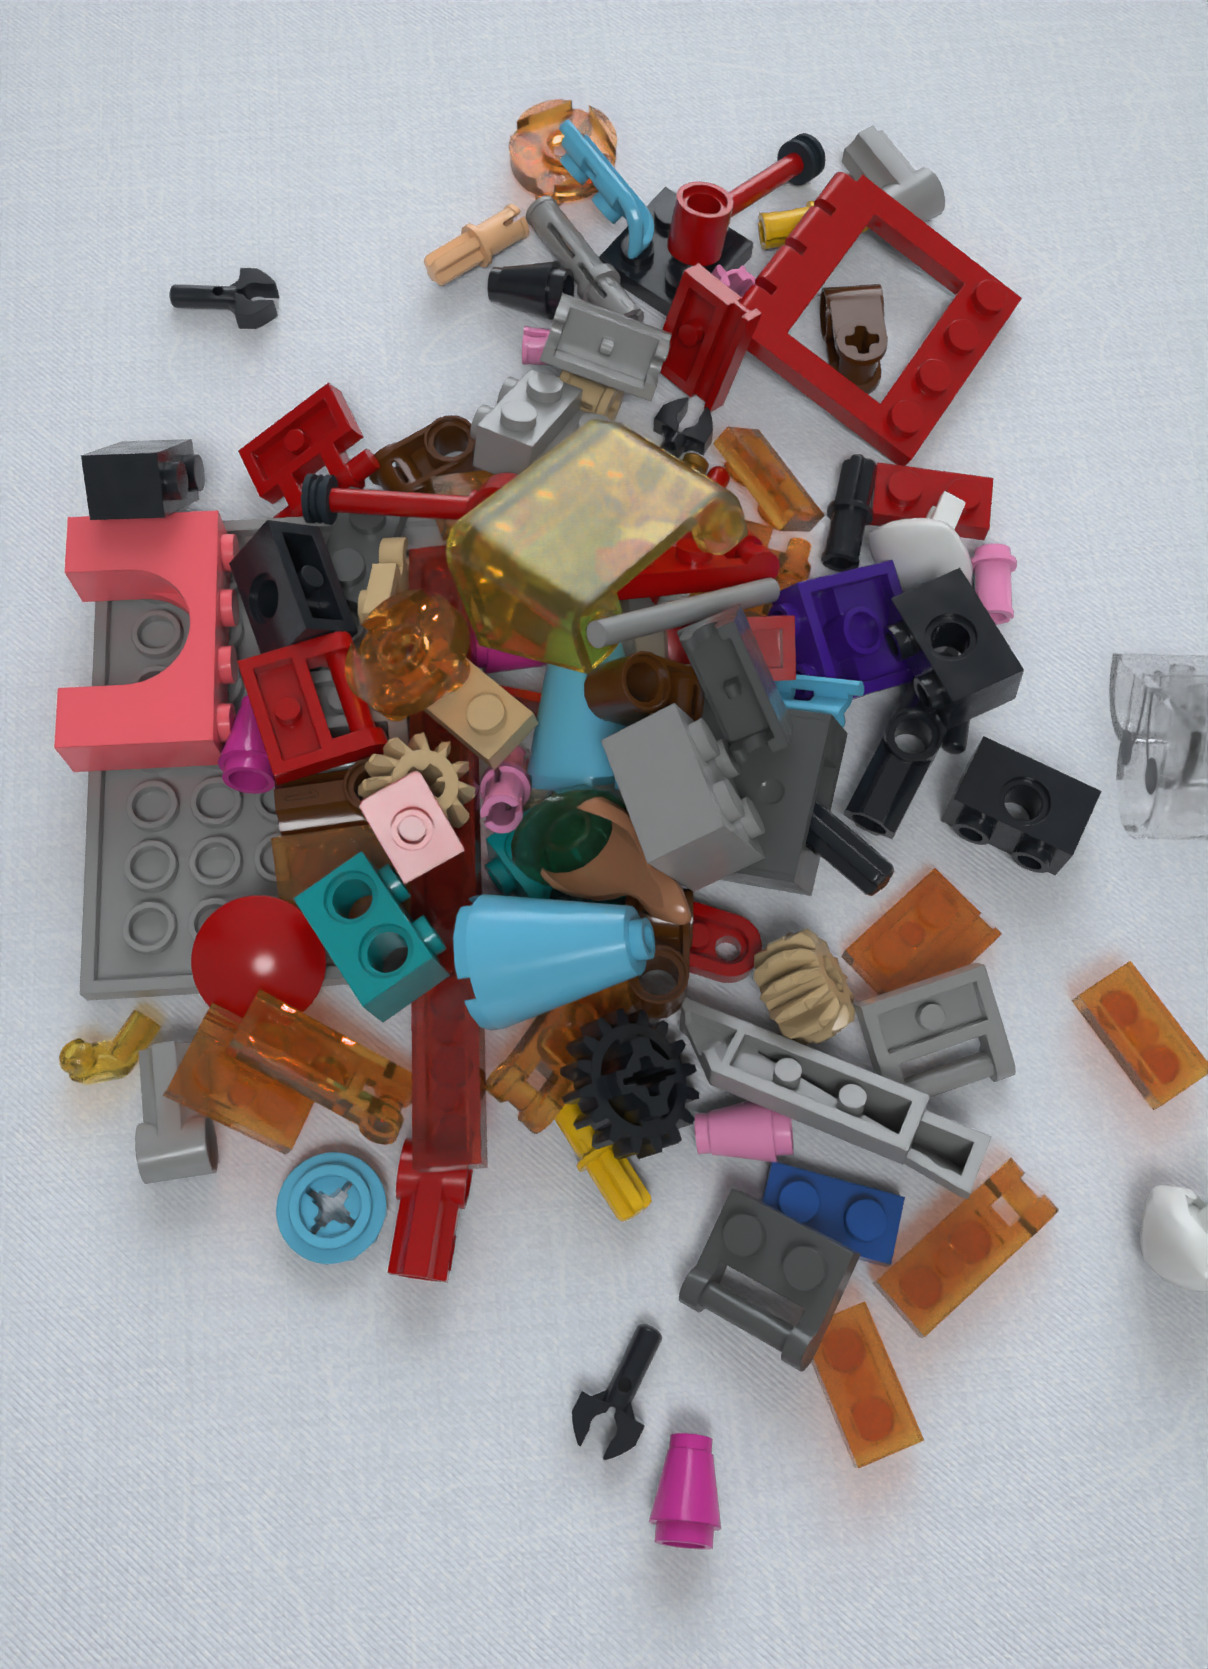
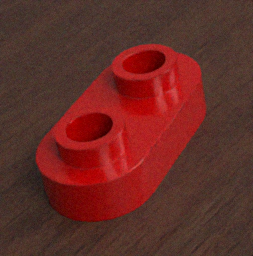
[689,901,762,983]

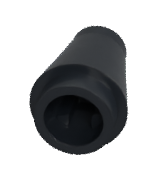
[487,261,574,320]

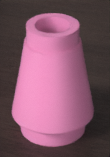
[695,1101,794,1163]

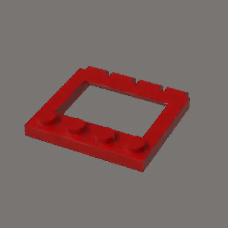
[740,172,1022,466]

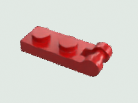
[595,528,780,601]

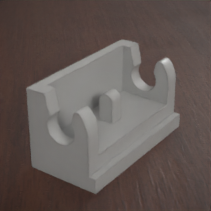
[540,293,672,401]

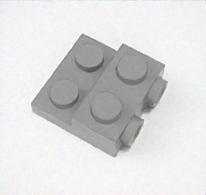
[470,369,632,509]

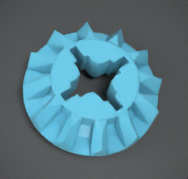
[276,1152,388,1265]

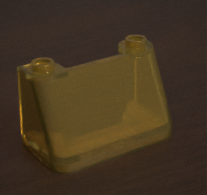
[446,419,748,674]

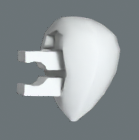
[869,491,973,593]
[1139,1185,1208,1292]

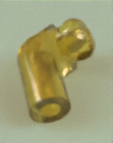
[59,1010,161,1085]

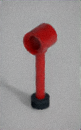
[667,133,826,266]
[301,473,538,549]

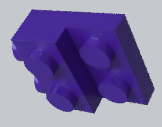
[768,560,914,701]

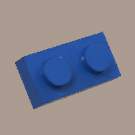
[761,1162,905,1267]

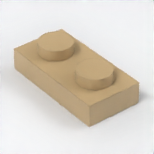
[398,639,539,770]

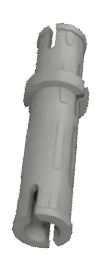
[526,195,644,322]

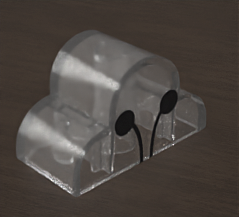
[1109,653,1208,840]

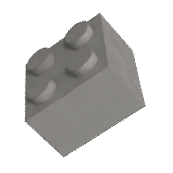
[601,703,765,892]

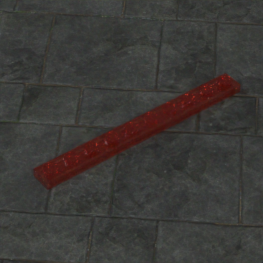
[409,542,488,1173]

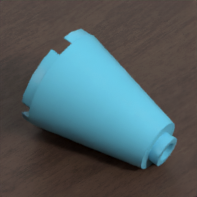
[527,615,626,791]
[453,894,655,1031]

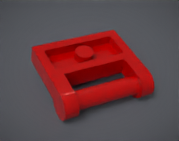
[237,632,388,786]

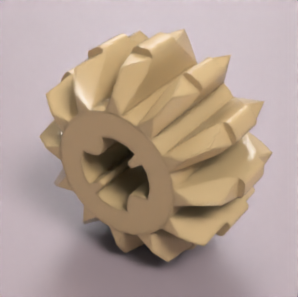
[358,732,476,828]
[754,929,855,1046]

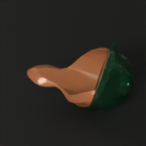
[511,784,692,925]

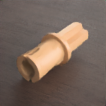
[424,204,529,286]

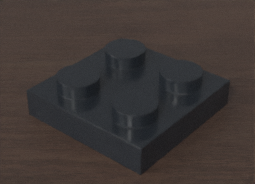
[599,187,754,317]

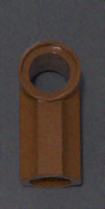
[273,757,375,839]

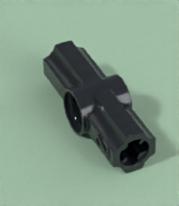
[844,651,954,839]

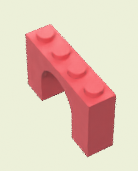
[54,510,240,772]

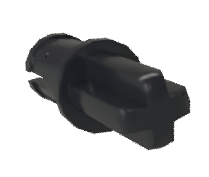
[821,454,877,572]

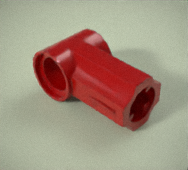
[387,1138,475,1283]

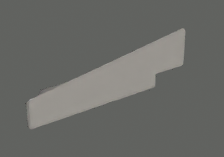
[679,998,992,1199]

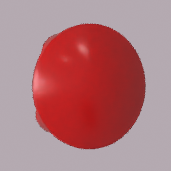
[191,895,327,1029]

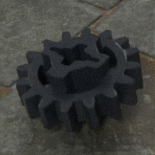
[560,1008,699,1159]

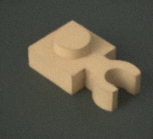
[358,537,416,652]

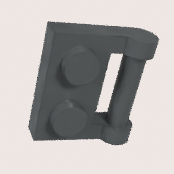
[679,1188,861,1372]

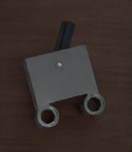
[702,698,894,896]

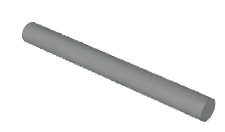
[587,577,780,648]

